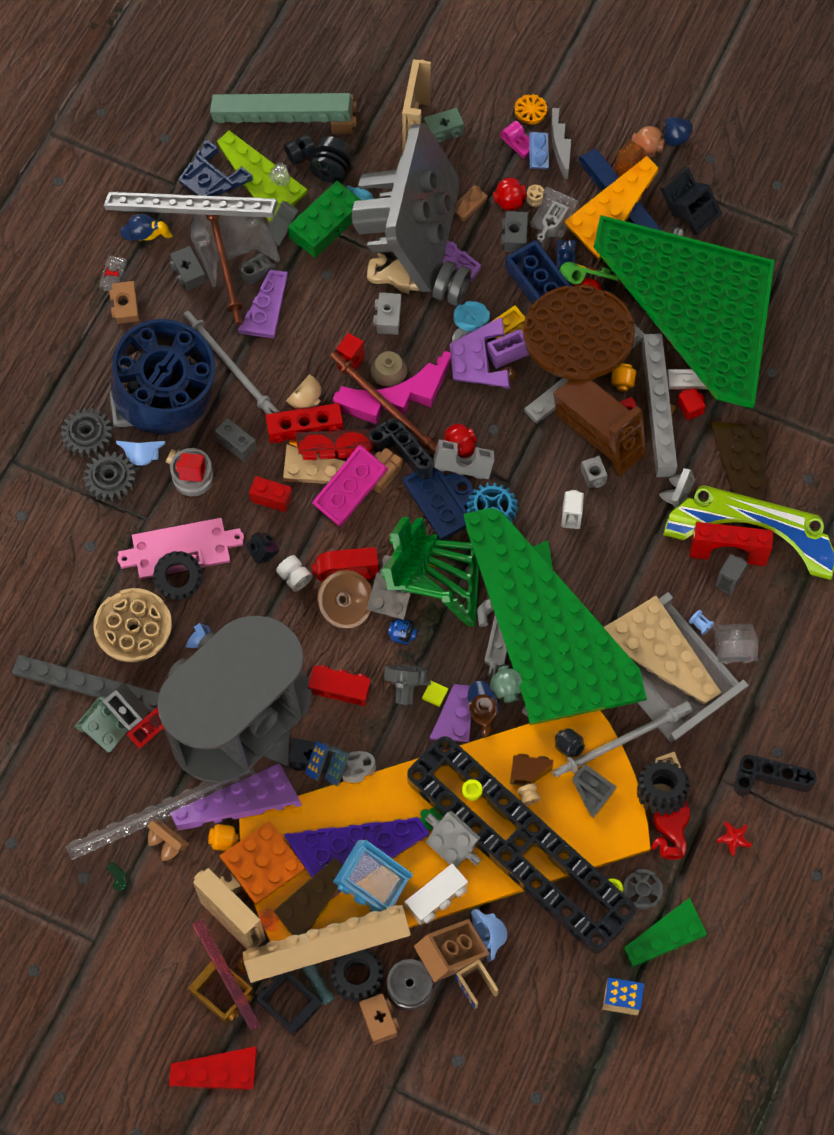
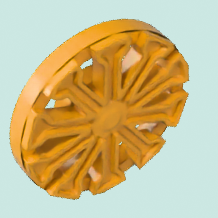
[514,94,547,124]

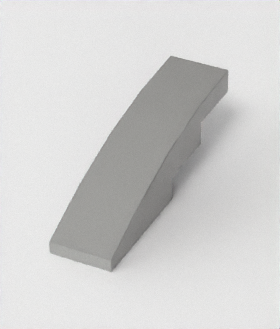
[551,108,571,179]

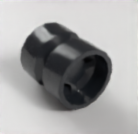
[284,134,316,165]

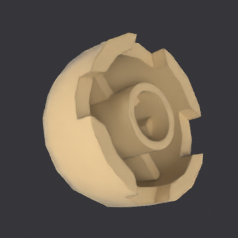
[286,374,321,410]

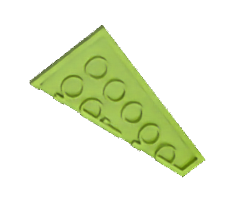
[217,130,308,222]

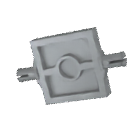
[425,811,481,868]

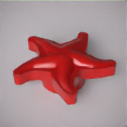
[716,822,752,856]

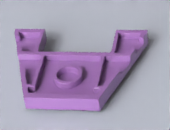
[450,318,510,388]

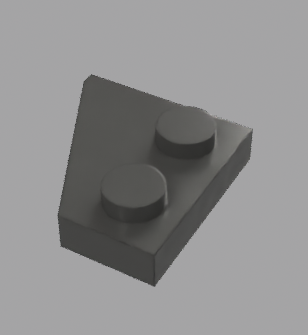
[572,764,617,819]

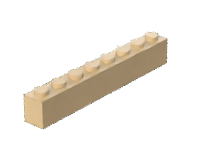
[243,905,411,983]

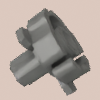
[384,665,431,705]

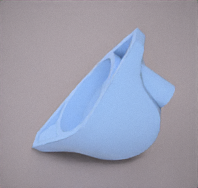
[116,441,166,466]
[471,909,507,962]

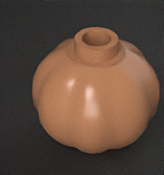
[631,126,665,159]

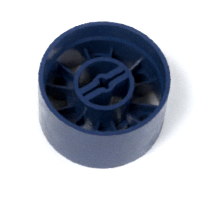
[111,319,215,434]

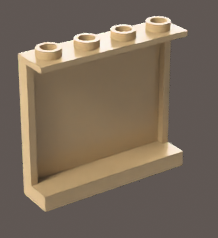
[402,59,431,153]

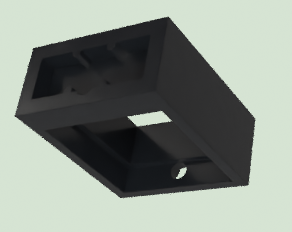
[257,972,322,1037]

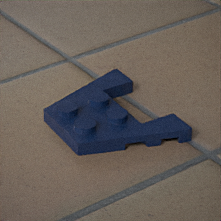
[179,139,253,196]

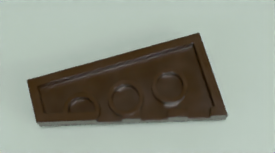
[273,857,343,935]

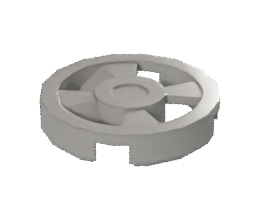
[342,751,376,783]

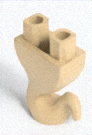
[367,253,419,294]

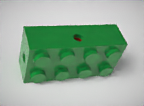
[288,181,361,258]

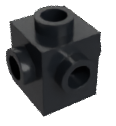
[245,532,280,563]

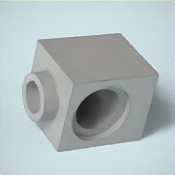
[581,456,607,489]

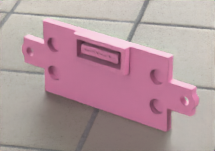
[117,518,244,579]

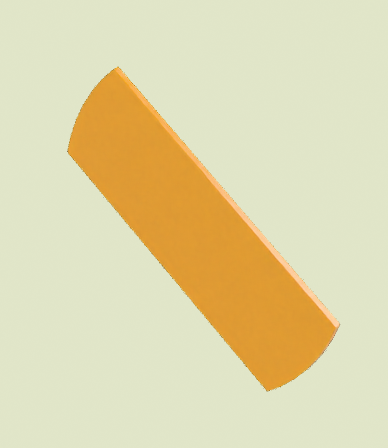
[239,710,650,942]

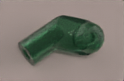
[107,862,127,891]

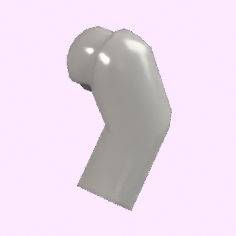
[477,599,493,627]

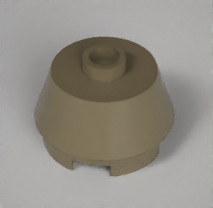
[370,351,407,388]

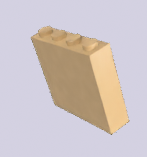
[193,868,266,949]

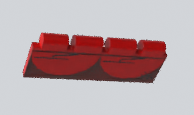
[295,429,372,461]

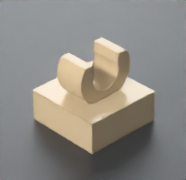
[220,874,244,894]

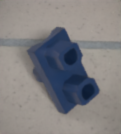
[557,240,575,271]

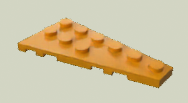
[564,156,659,261]

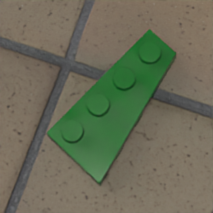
[624,898,707,968]

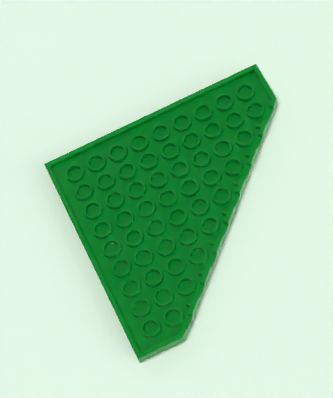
[593,215,775,409]

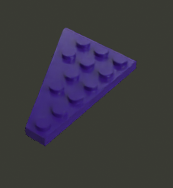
[284,817,429,899]

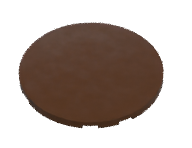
[523,285,635,380]

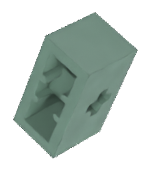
[424,107,464,143]

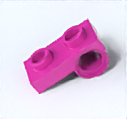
[500,121,530,159]

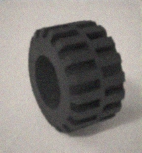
[153,551,202,600]
[637,760,690,816]
[331,948,383,1003]

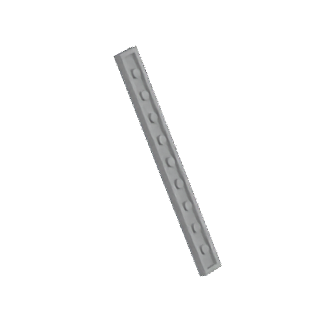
[104,192,278,218]

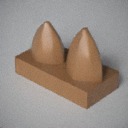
[454,185,488,222]
[147,820,189,861]

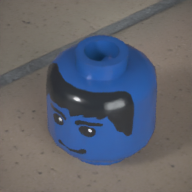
[388,618,418,645]

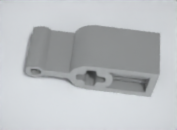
[537,201,569,248]

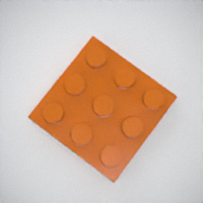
[220,821,305,906]

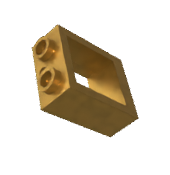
[188,956,254,1024]

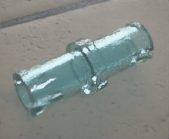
[302,964,335,1005]

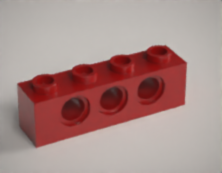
[265,403,343,443]

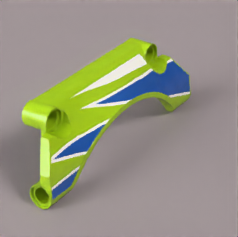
[663,485,834,580]

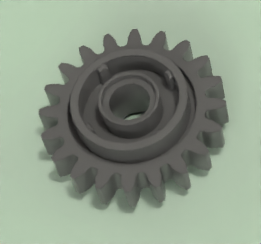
[60,408,113,458]
[83,451,136,502]

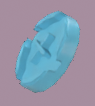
[453,301,490,332]

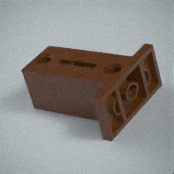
[553,379,646,477]

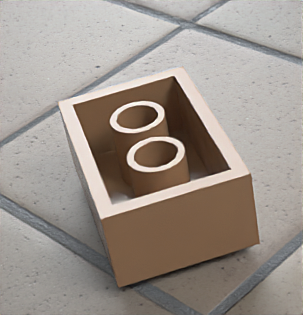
[414,919,489,982]

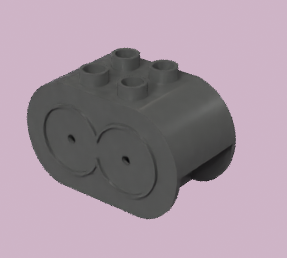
[158,616,312,783]

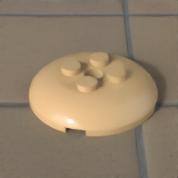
[93,588,172,662]

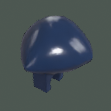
[664,117,693,146]

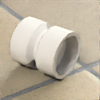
[276,555,312,592]

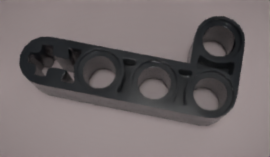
[369,419,434,480]
[733,755,817,796]

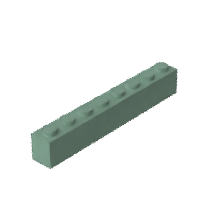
[210,93,353,123]

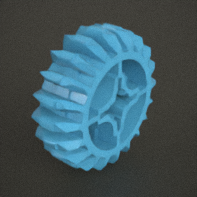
[467,482,518,523]

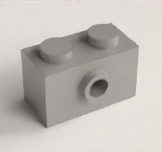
[373,293,401,335]

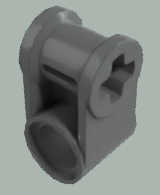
[241,252,276,285]

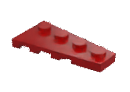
[169,1046,257,1090]

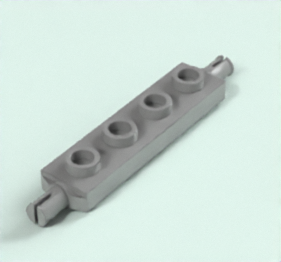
[484,616,507,677]

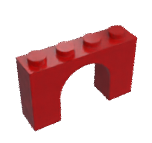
[689,522,773,566]

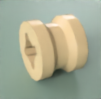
[526,185,545,208]
[517,783,541,806]

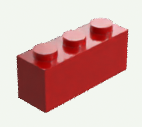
[308,665,371,707]

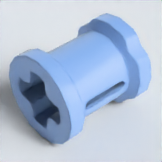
[689,610,714,635]

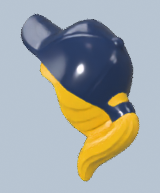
[120,214,172,241]

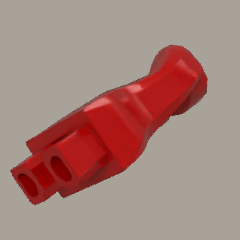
[651,800,690,860]

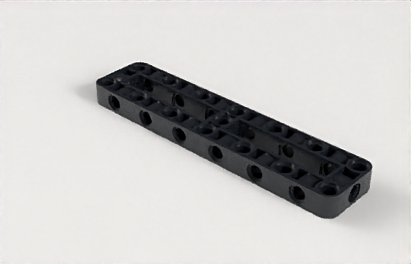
[407,736,636,953]

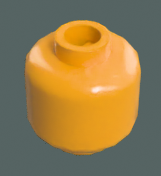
[611,363,636,392]
[208,824,239,851]

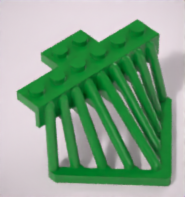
[382,517,480,627]

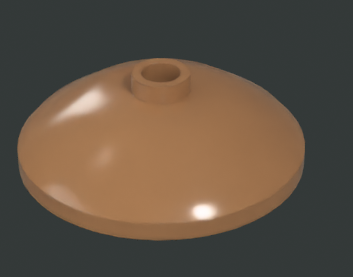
[317,570,372,628]

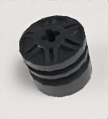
[309,136,354,183]

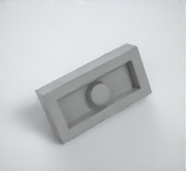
[659,468,695,508]

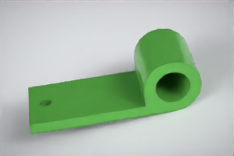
[560,262,618,284]

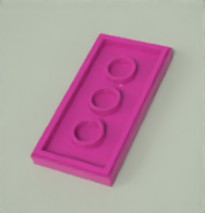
[312,445,389,527]

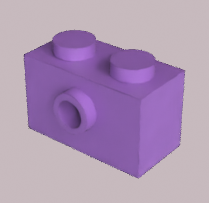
[487,329,529,369]

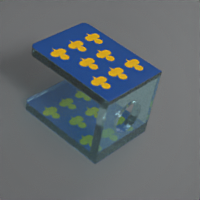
[305,741,350,786]

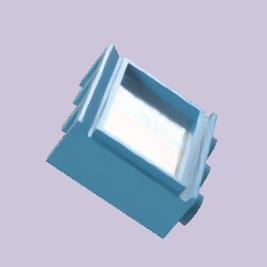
[333,840,413,912]

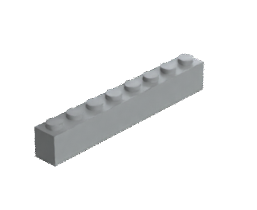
[642,333,677,477]

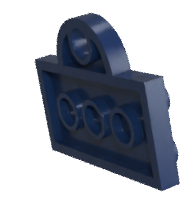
[402,462,473,540]

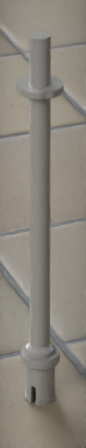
[183,311,280,414]
[552,701,692,778]

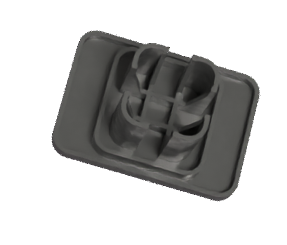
[352,123,460,292]

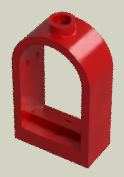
[312,547,378,582]

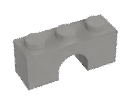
[434,439,494,479]

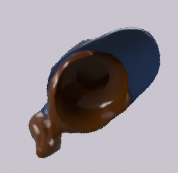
[468,680,499,737]

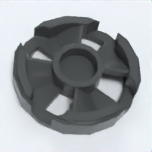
[623,869,663,910]

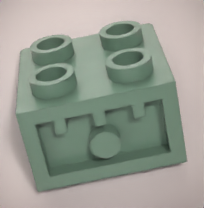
[74,697,128,752]

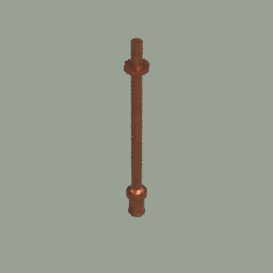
[205,215,243,325]
[330,351,437,456]

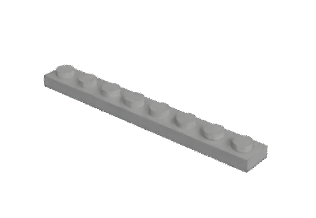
[524,324,644,424]

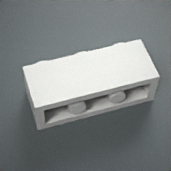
[405,863,468,925]

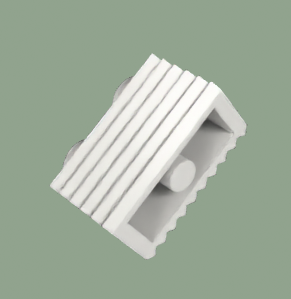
[561,490,584,529]

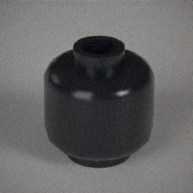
[555,728,585,758]

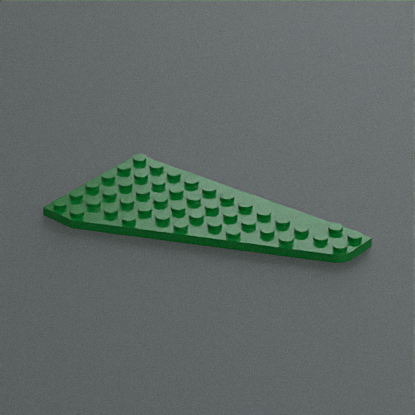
[464,508,647,725]

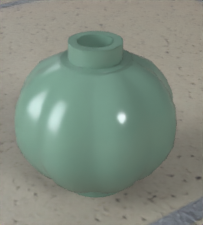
[490,665,522,703]

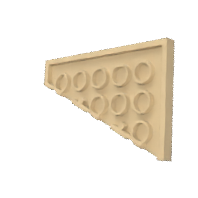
[604,596,721,704]

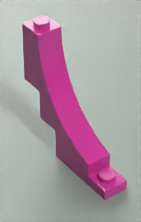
[333,351,451,424]

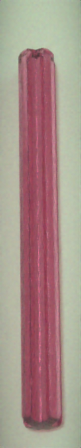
[193,919,260,1030]

